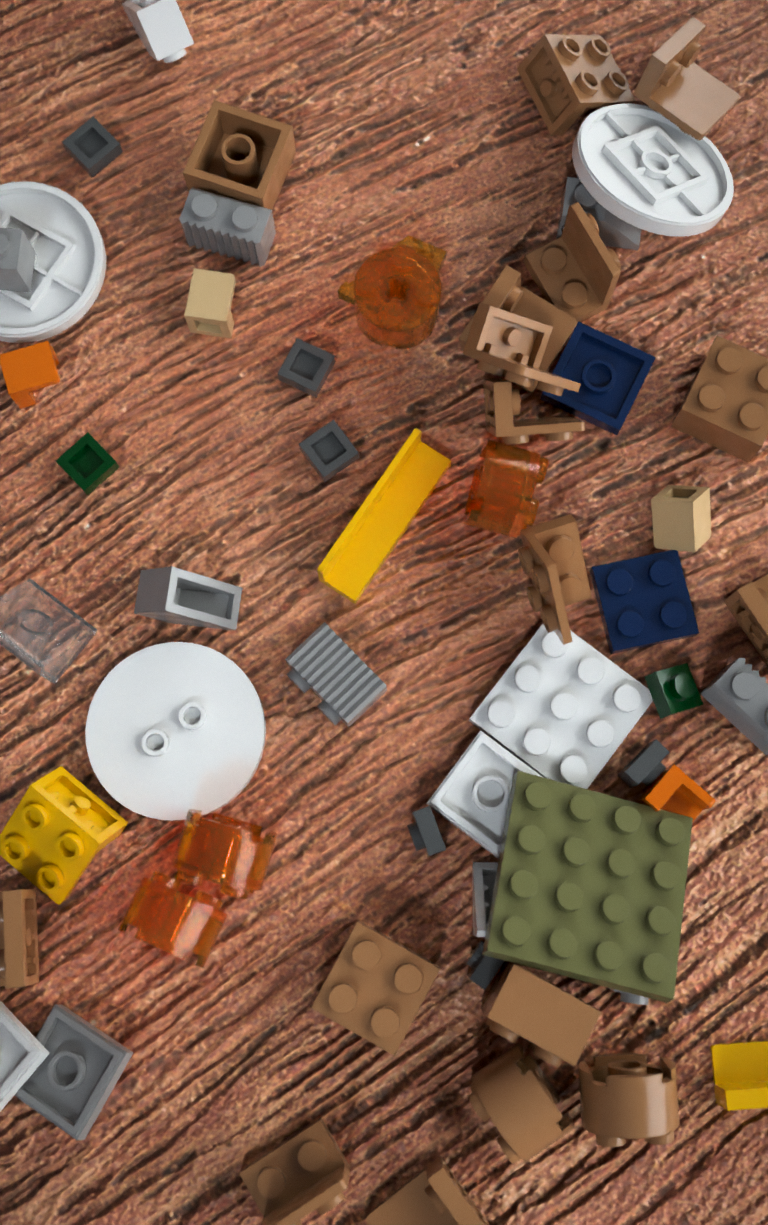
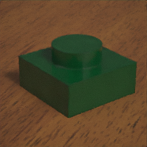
[56,432,120,495]
[645,663,703,719]

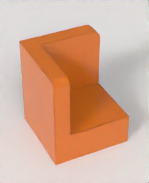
[0,341,60,409]
[637,764,716,822]

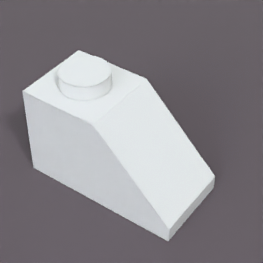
[121,0,194,63]

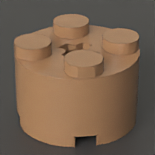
[468,1043,575,1164]
[578,1053,679,1147]

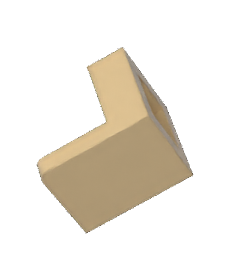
[184,268,236,339]
[651,485,711,552]

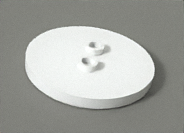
[572,104,734,237]
[0,181,106,343]
[85,642,266,821]

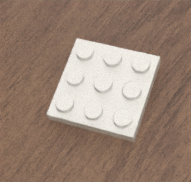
[468,624,653,789]

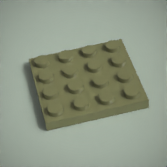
[482,771,693,1003]

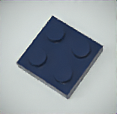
[540,321,656,435]
[590,550,699,654]

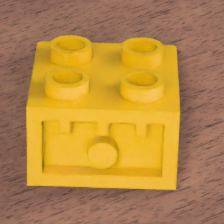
[0,766,129,905]

